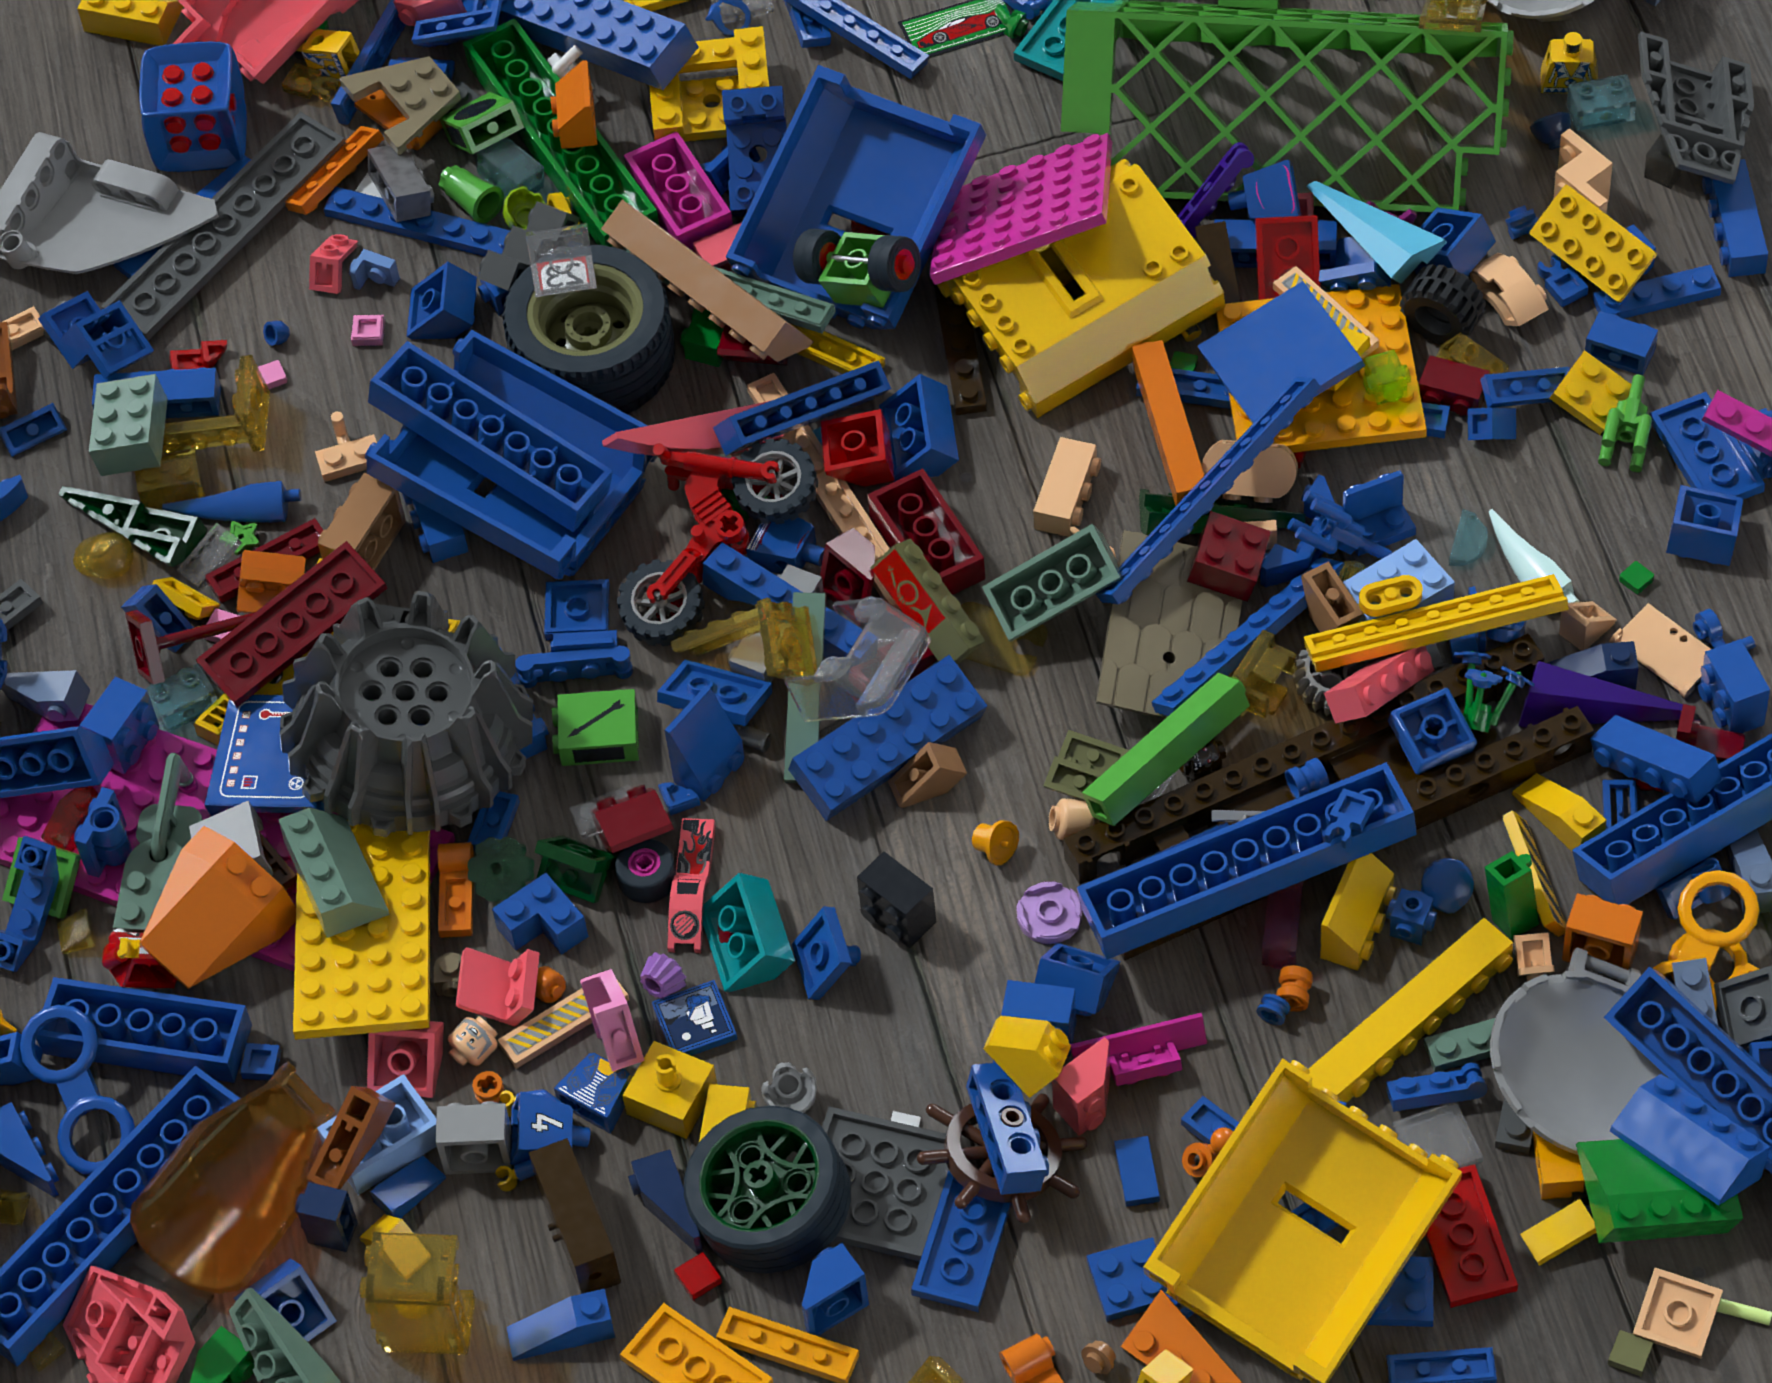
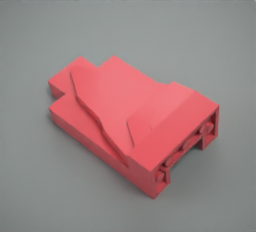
[173,0,359,84]

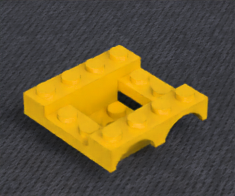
[649,26,770,142]

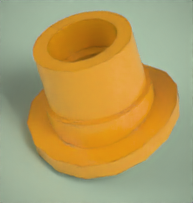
[972,820,1019,866]

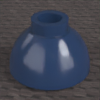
[1530,112,1571,150]

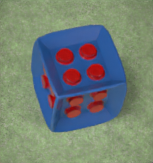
[139,41,247,172]

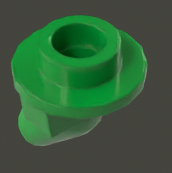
[994,5,1029,39]

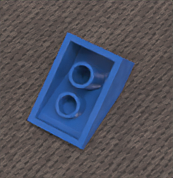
[664,685,745,802]

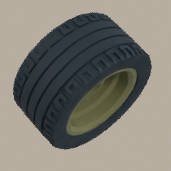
[502,245,675,414]

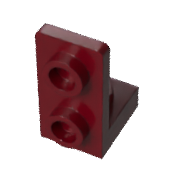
[1676,704,1745,761]

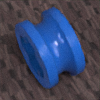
[1256,994,1291,1025]

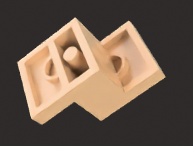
[1553,128,1613,214]

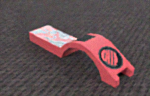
[667,818,716,954]

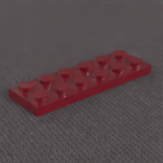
[195,541,388,708]

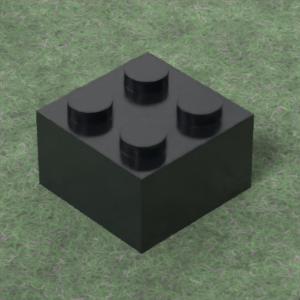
[857,851,937,948]

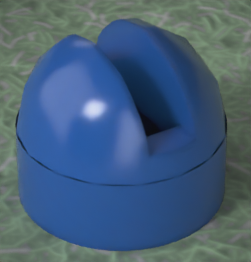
[263,320,290,346]

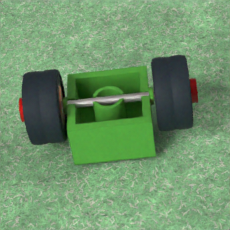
[793,229,921,308]

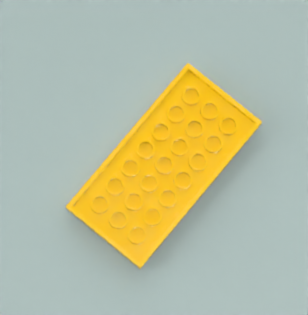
[293,820,430,1040]

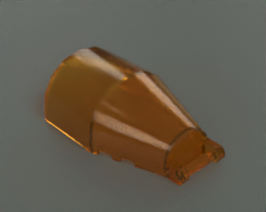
[130,1061,335,1294]

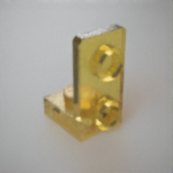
[1436,332,1509,374]

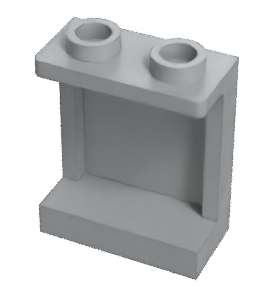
[189,800,273,876]

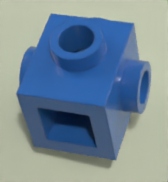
[1386,888,1437,945]

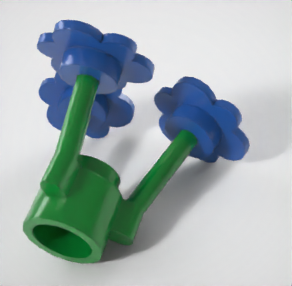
[1454,651,1535,733]

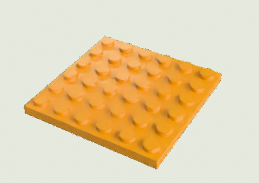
[1216,284,1427,452]

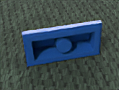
[0,403,67,457]

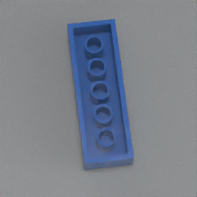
[788,654,987,821]
[36,977,252,1083]

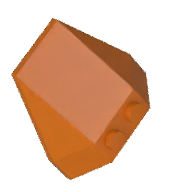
[140,826,296,989]

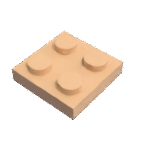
[1633,1267,1723,1359]

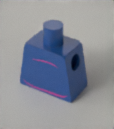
[1228,160,1301,220]

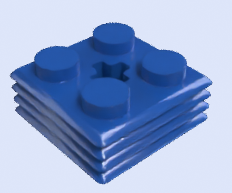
[1388,688,1477,775]

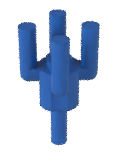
[1287,490,1392,559]

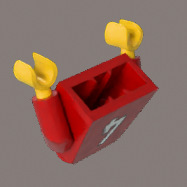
[102,928,177,988]

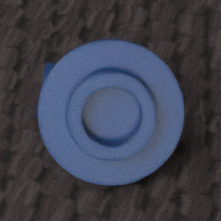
[1505,205,1539,240]

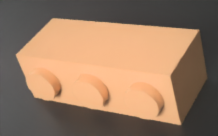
[1033,437,1101,537]

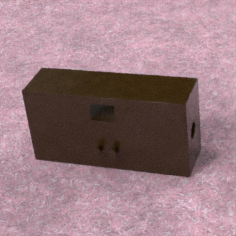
[529,1138,621,1294]

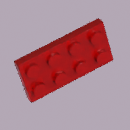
[1425,1164,1518,1308]

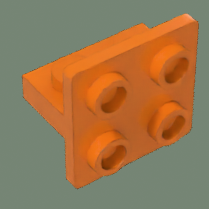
[236,550,306,613]

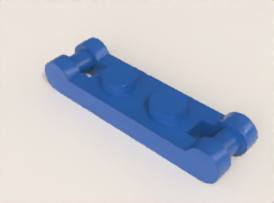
[515,646,633,688]

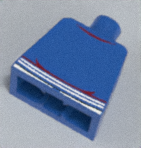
[746,517,825,574]

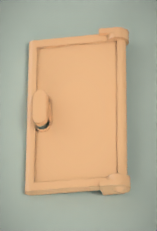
[1609,603,1711,698]

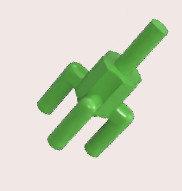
[1598,374,1652,472]

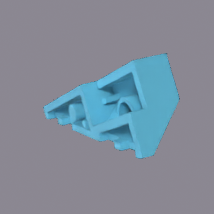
[1306,181,1447,283]

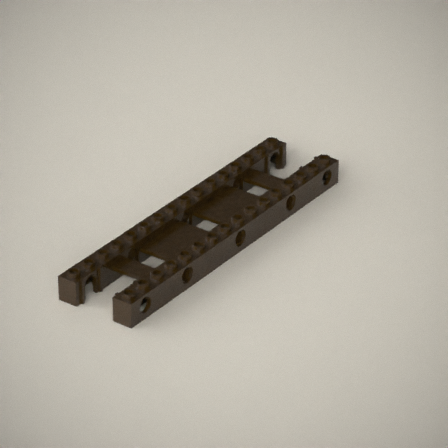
[1063,633,1594,961]

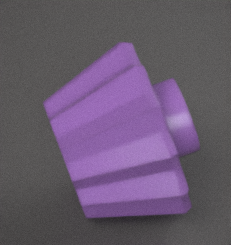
[640,952,686,999]

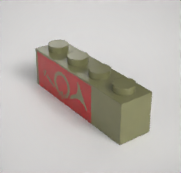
[870,539,985,664]

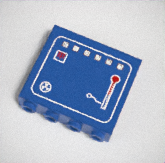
[205,695,325,816]

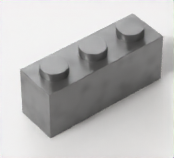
[368,145,434,222]

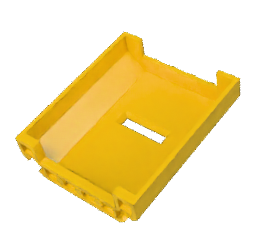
[937,159,1225,418]
[1143,1058,1462,1383]

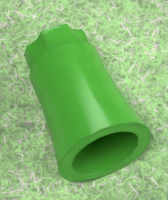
[438,165,504,224]

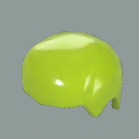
[503,186,546,229]

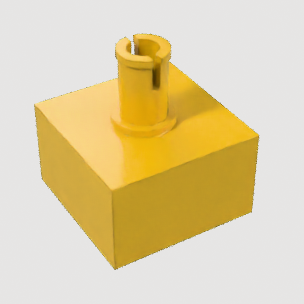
[622,1041,718,1139]

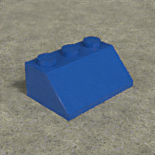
[879,374,959,482]

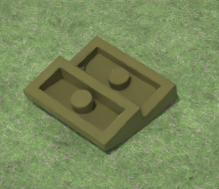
[1043,730,1129,801]

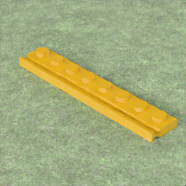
[1304,574,1569,673]

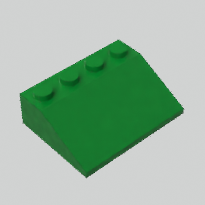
[1576,1139,1743,1243]

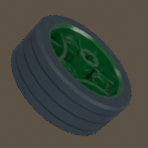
[684,1105,851,1274]

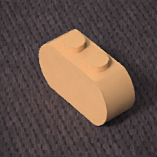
[1202,440,1298,503]

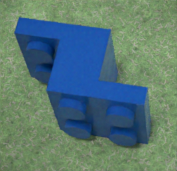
[38,291,154,379]

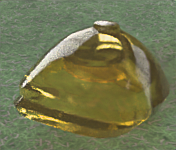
[73,532,134,579]

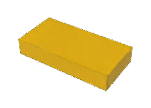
[1520,1199,1596,1266]

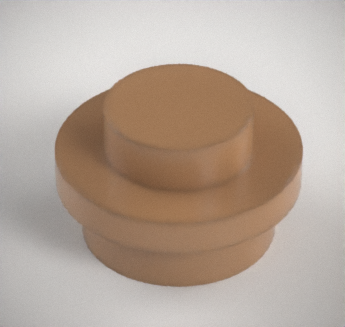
[1081,1341,1116,1374]

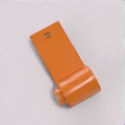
[354,90,443,150]
[999,1333,1064,1383]

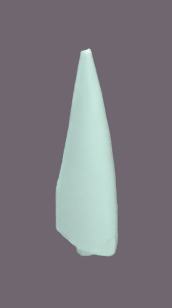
[1489,509,1580,603]

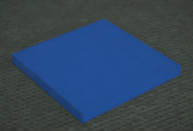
[1198,281,1365,424]

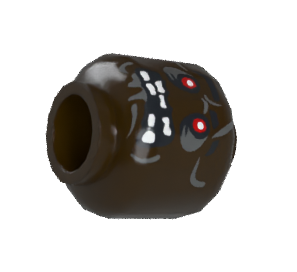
[1179,738,1226,780]

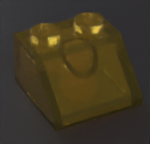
[134,448,205,510]

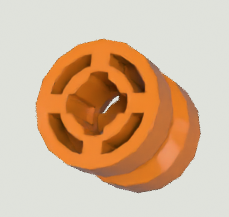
[1276,965,1313,1012]

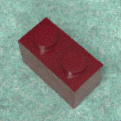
[1418,355,1490,416]

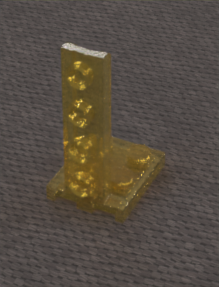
[162,355,270,453]
[671,598,819,684]

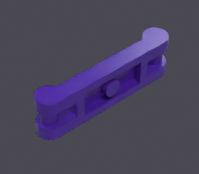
[1177,142,1254,238]

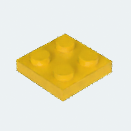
[1549,350,1631,435]

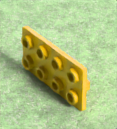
[1530,185,1657,303]

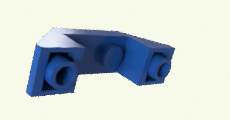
[1260,474,1335,587]
[0,836,59,972]

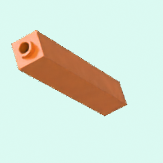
[1132,340,1204,506]

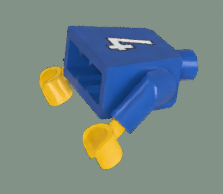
[495,1089,590,1192]

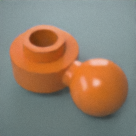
[1182,1127,1234,1178]

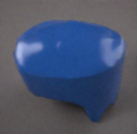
[1421,858,1474,914]

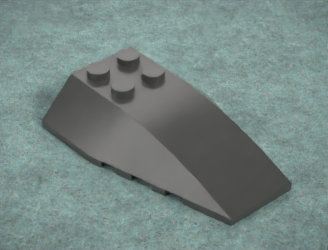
[1638,32,1754,185]

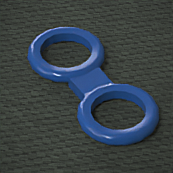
[20,1004,135,1175]

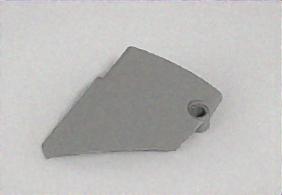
[0,132,219,274]

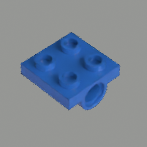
[74,787,132,878]

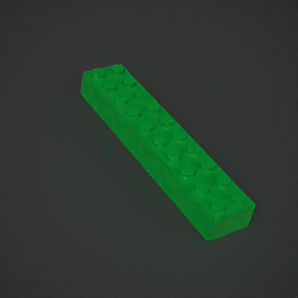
[463,18,659,248]

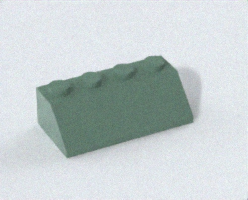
[982,524,1122,642]
[278,808,390,938]

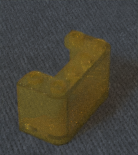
[360,1232,476,1355]

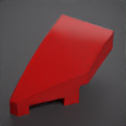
[169,340,227,370]

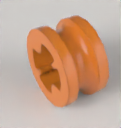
[472,1071,505,1103]

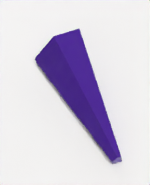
[1518,661,1683,727]

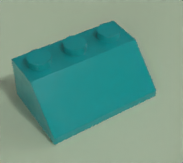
[702,873,795,992]

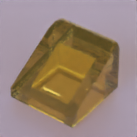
[57,908,95,954]
[909,1356,963,1383]

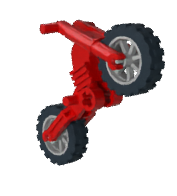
[617,438,818,646]

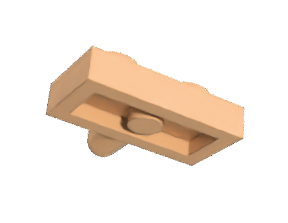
[315,411,377,482]

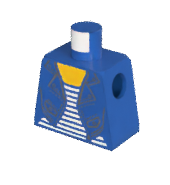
[554,1053,632,1134]

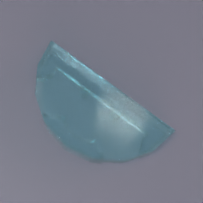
[1449,509,1488,566]

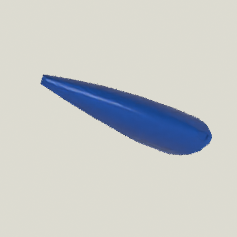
[162,481,302,523]

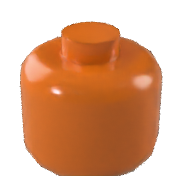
[535,966,566,1003]

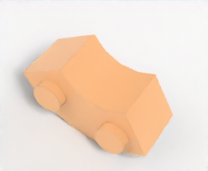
[1469,253,1549,326]

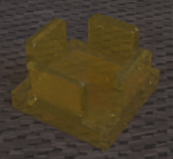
[1231,629,1297,718]

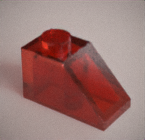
[41,786,99,852]

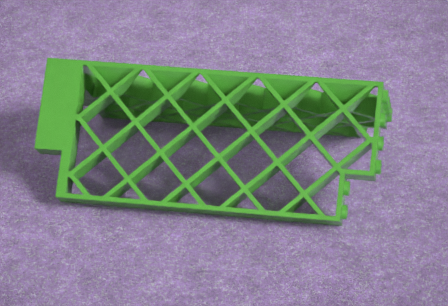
[1061,0,1514,212]

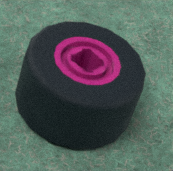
[615,839,676,903]

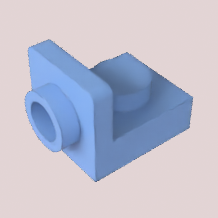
[349,249,400,290]

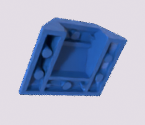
[412,0,503,47]

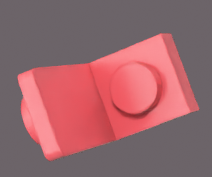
[309,234,358,294]

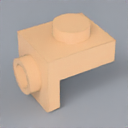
[1513,932,1555,981]

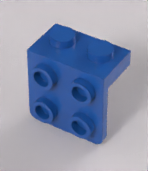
[1319,236,1391,292]

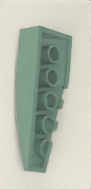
[228,1288,341,1383]

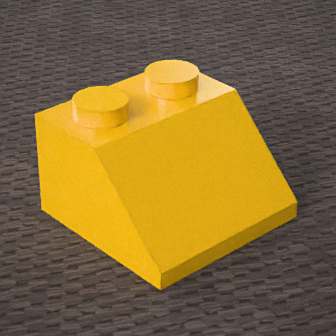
[983,1016,1071,1098]

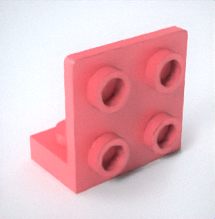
[456,947,540,1027]

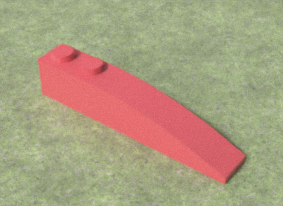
[602,401,784,457]

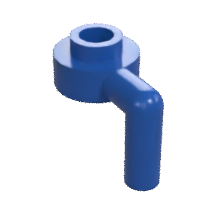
[1693,609,1756,650]

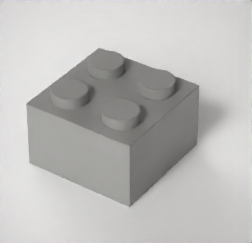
[436,1101,513,1175]

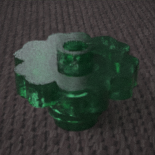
[468,836,534,902]

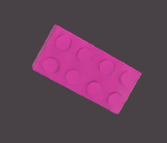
[624,131,733,252]

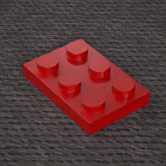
[1255,215,1320,300]

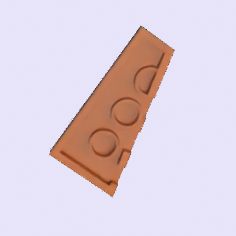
[1120,1290,1242,1383]

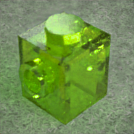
[1363,349,1411,405]

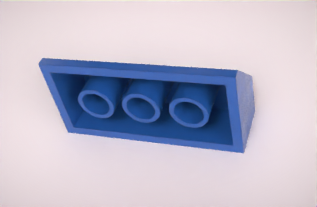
[0,726,114,798]
[1610,1074,1770,1206]

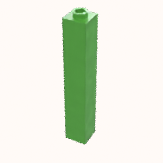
[1082,673,1250,826]

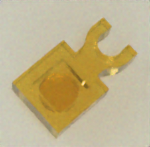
[281,63,339,103]

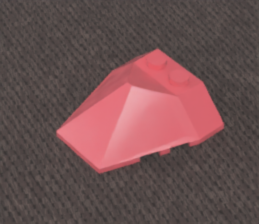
[63,1266,196,1383]

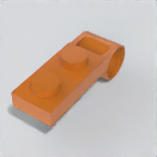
[437,842,474,938]

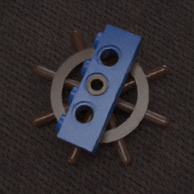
[917,1063,1087,1223]

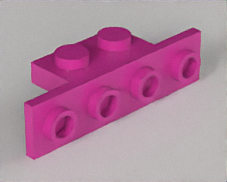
[1071,1013,1207,1086]

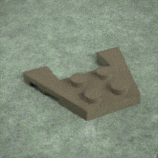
[339,56,461,155]

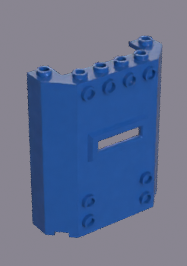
[726,65,986,329]
[365,330,657,580]

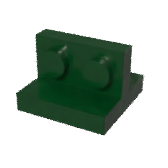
[534,835,618,903]

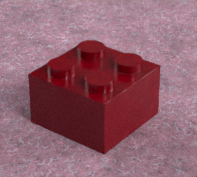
[1187,511,1271,602]

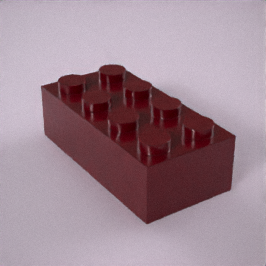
[868,468,986,595]

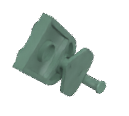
[113,753,203,933]

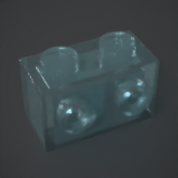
[1567,74,1637,131]
[477,137,544,197]
[145,663,217,732]

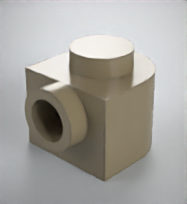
[434,953,461,997]

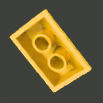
[77,0,184,46]
[1320,853,1397,971]

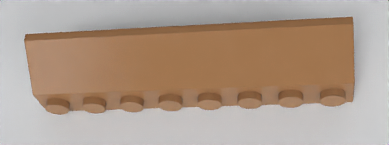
[601,199,814,362]

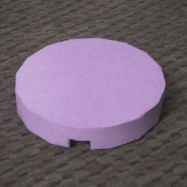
[1017,882,1083,944]

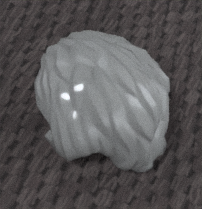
[761,1062,817,1114]

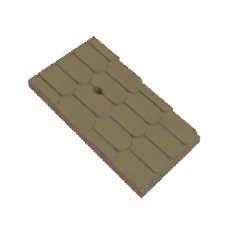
[1096,530,1242,732]

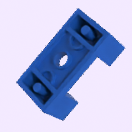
[722,86,787,217]

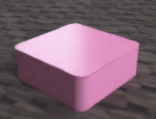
[256,360,287,390]

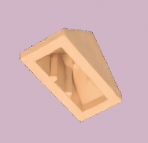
[1559,601,1617,651]

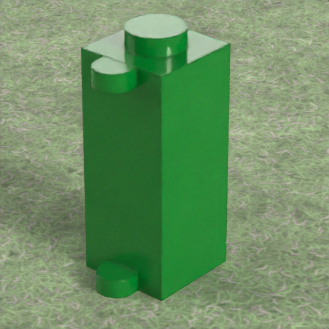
[1484,851,1539,940]

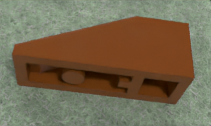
[307,1086,396,1189]

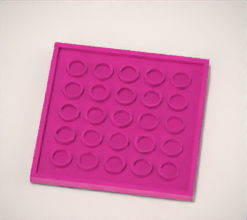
[930,133,1113,285]

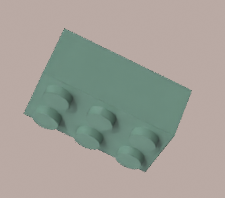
[89,374,168,476]

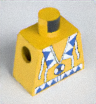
[295,29,360,87]
[1541,32,1599,94]

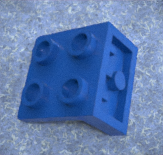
[1343,470,1416,556]

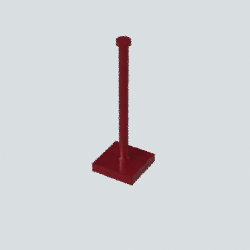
[125,610,255,685]

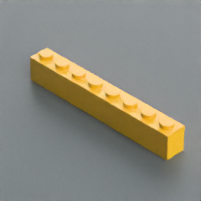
[1308,918,1513,1103]

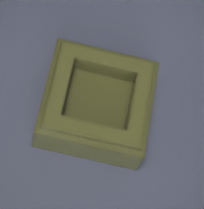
[1608,1330,1654,1377]

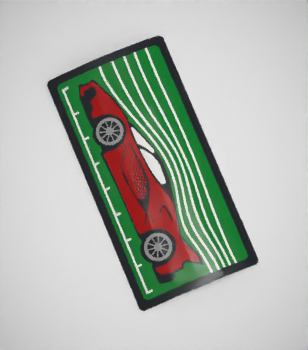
[898,0,1013,57]

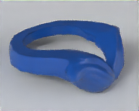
[705,0,751,37]

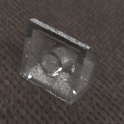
[526,223,597,297]

